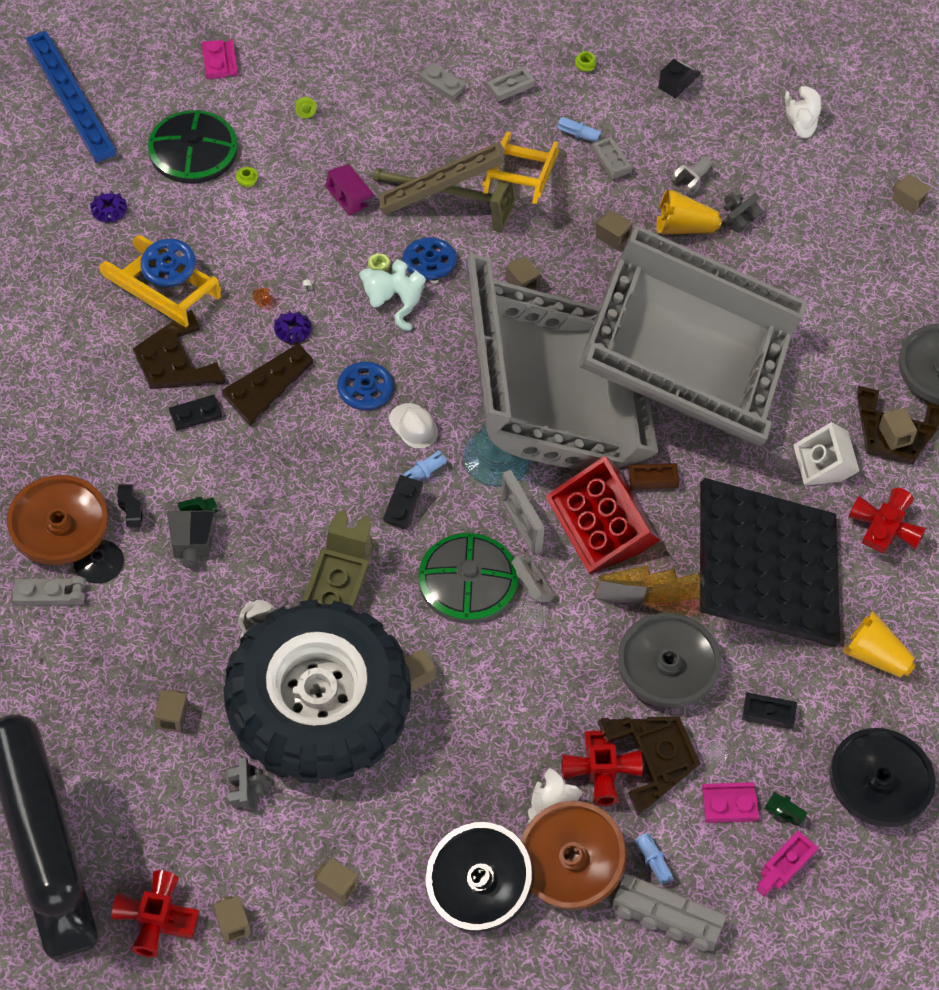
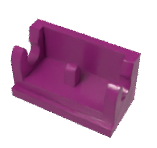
[325,164,373,216]

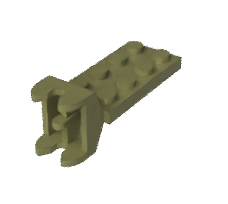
[302,510,374,610]

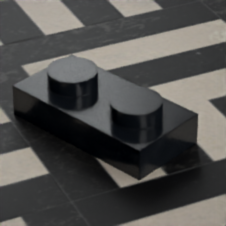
[169,394,222,431]
[383,475,424,529]
[742,692,797,729]

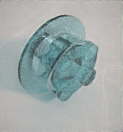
[463,425,531,486]

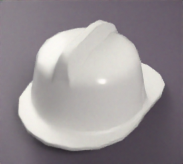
[389,403,438,448]

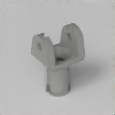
[671,156,713,196]

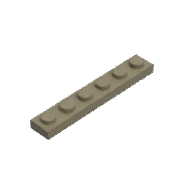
[380,142,505,215]

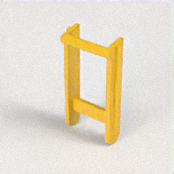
[482,131,559,204]
[99,235,222,327]

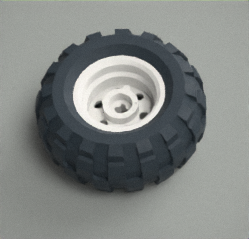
[223,599,411,784]

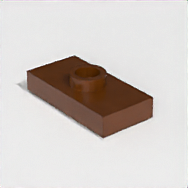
[628,463,679,490]

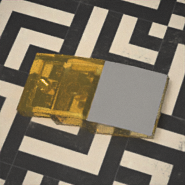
[594,565,700,604]

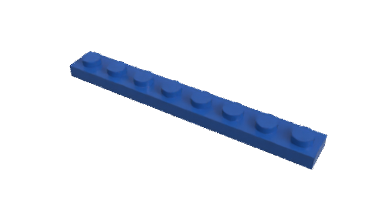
[26,31,116,163]

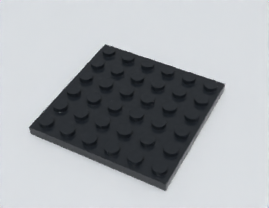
[700,478,840,646]

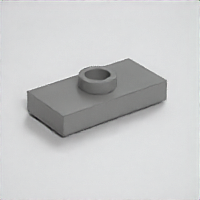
[591,137,632,180]

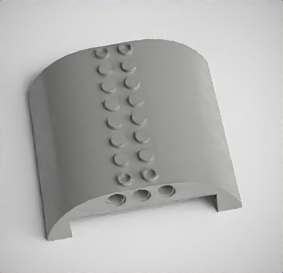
[579,225,807,447]
[466,253,658,470]

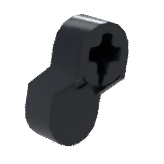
[117,484,143,527]

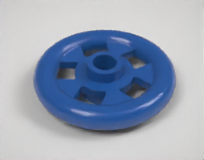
[402,237,457,280]
[140,239,196,288]
[337,362,394,410]

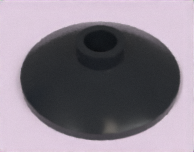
[73,540,124,584]

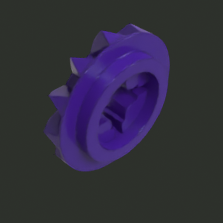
[90,191,127,222]
[274,310,311,343]

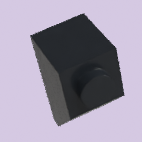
[658,59,701,99]

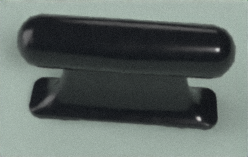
[0,714,98,960]

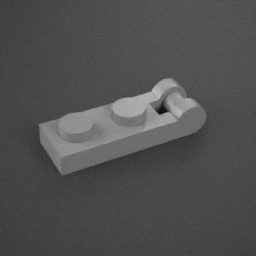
[13,576,86,605]

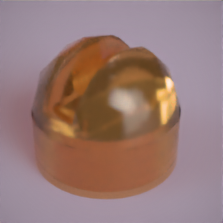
[253,287,273,308]

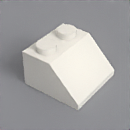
[793,422,859,486]

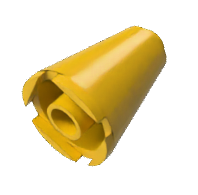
[656,190,722,235]
[842,611,916,678]

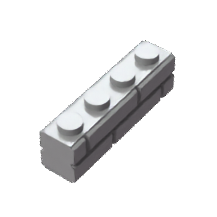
[612,873,727,951]

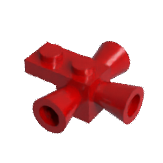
[848,487,927,554]
[561,730,643,807]
[111,870,200,958]

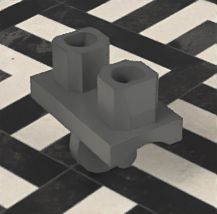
[721,193,763,233]
[228,757,271,812]

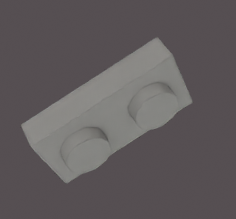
[419,62,466,101]
[486,66,535,102]
[511,556,556,602]

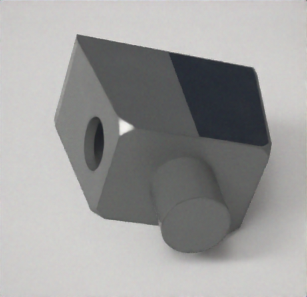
[167,511,216,568]

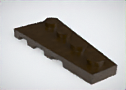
[222,343,313,426]

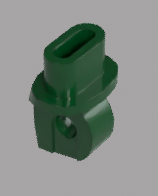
[177,496,218,513]
[764,792,808,826]

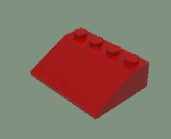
[545,455,660,574]

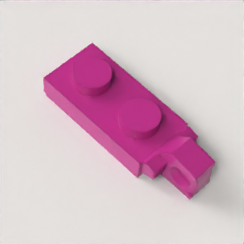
[756,831,819,897]

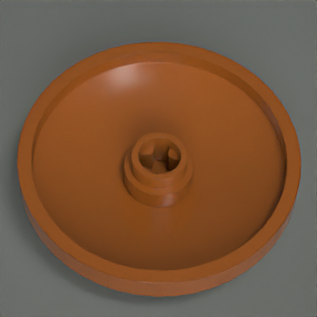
[7,475,108,565]
[521,801,627,910]

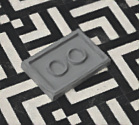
[501,470,545,555]

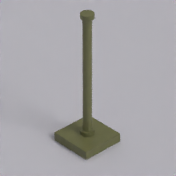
[373,168,516,233]

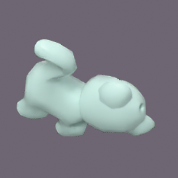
[359,259,426,332]

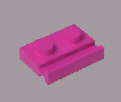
[202,39,238,79]
[702,782,759,823]

